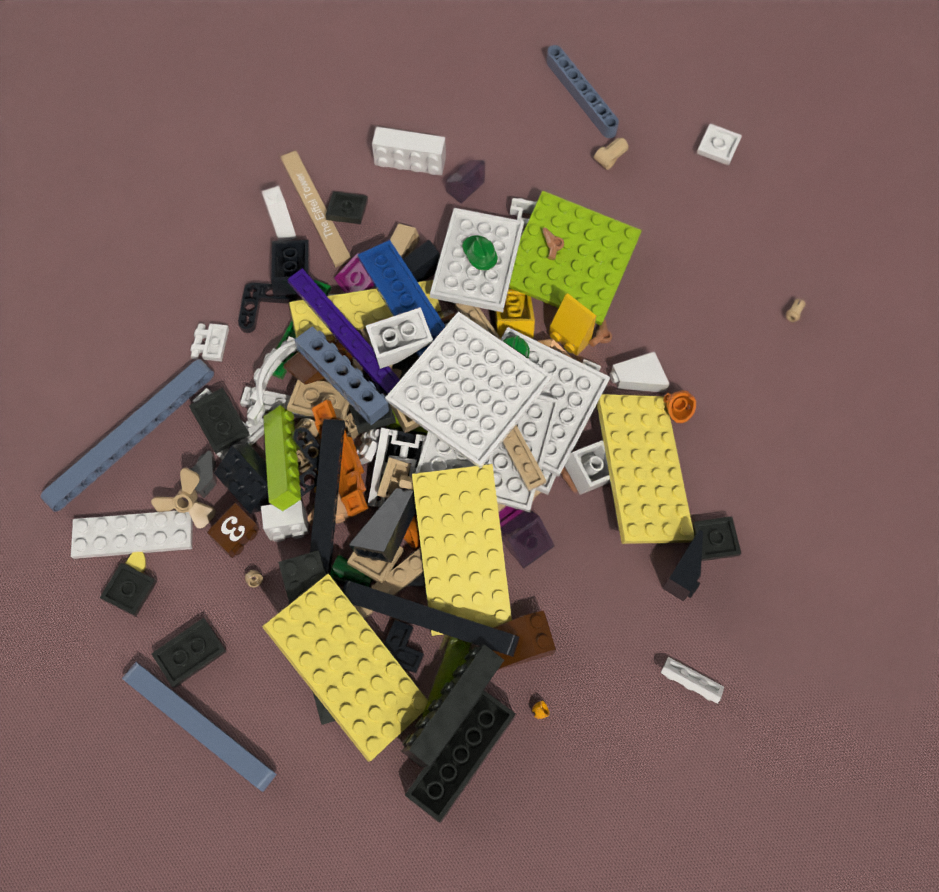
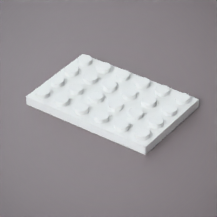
[430,208,524,312]

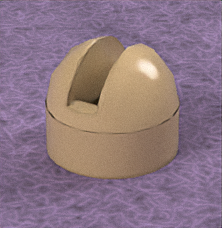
[245,570,263,588]

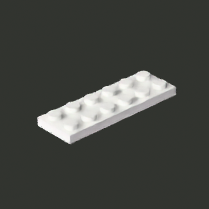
[71,511,193,559]

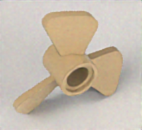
[151,467,216,528]

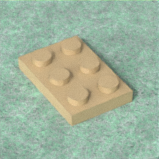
[287,380,350,420]

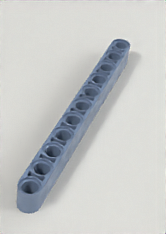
[40,359,214,512]

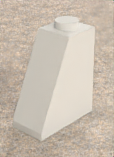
[261,186,296,241]
[610,352,669,393]

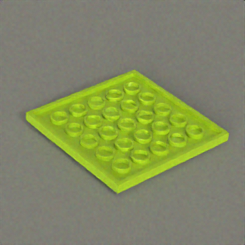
[509,191,642,325]

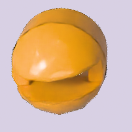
[531,701,550,719]

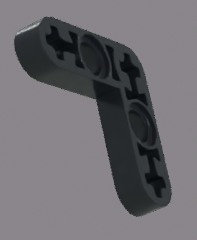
[238,282,297,333]
[292,427,321,497]

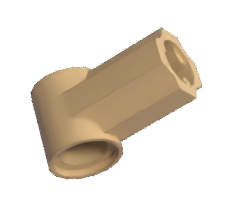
[594,137,629,170]

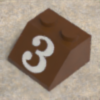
[207,503,260,558]

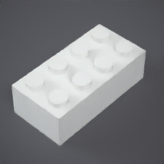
[372,127,446,175]

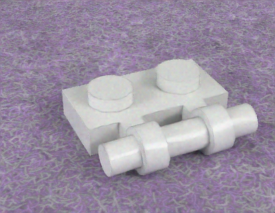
[190,323,229,362]
[356,429,381,465]

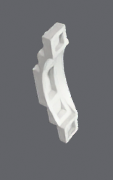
[247,336,298,427]

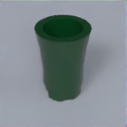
[329,554,373,587]

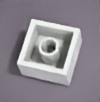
[565,440,611,495]
[261,500,309,542]

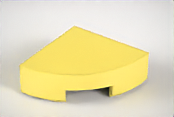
[125,552,146,573]

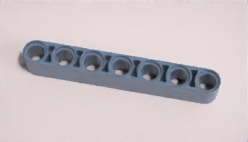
[547,45,619,138]

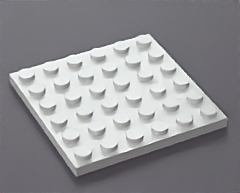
[385,311,553,469]
[501,327,610,477]
[416,395,560,512]

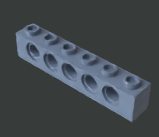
[294,326,389,425]

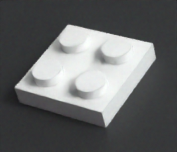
[697,124,742,166]

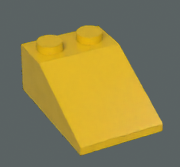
[495,289,535,339]
[549,293,597,356]

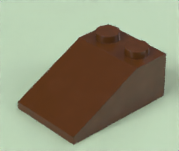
[283,335,353,385]
[492,610,556,670]

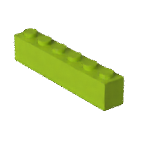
[263,405,301,511]

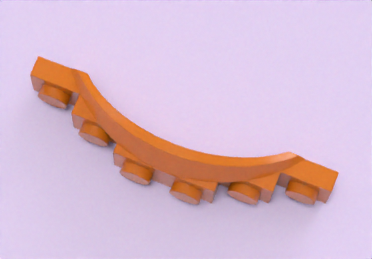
[311,400,368,516]

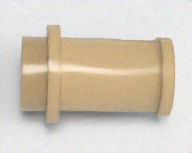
[786,299,806,322]

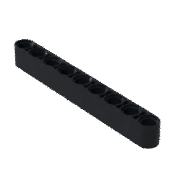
[310,419,345,575]
[342,580,520,657]

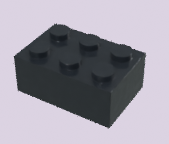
[271,240,310,296]
[214,442,270,514]

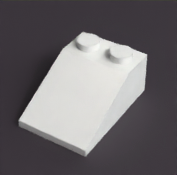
[366,307,433,368]

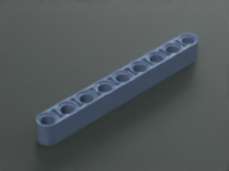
[122,662,277,792]

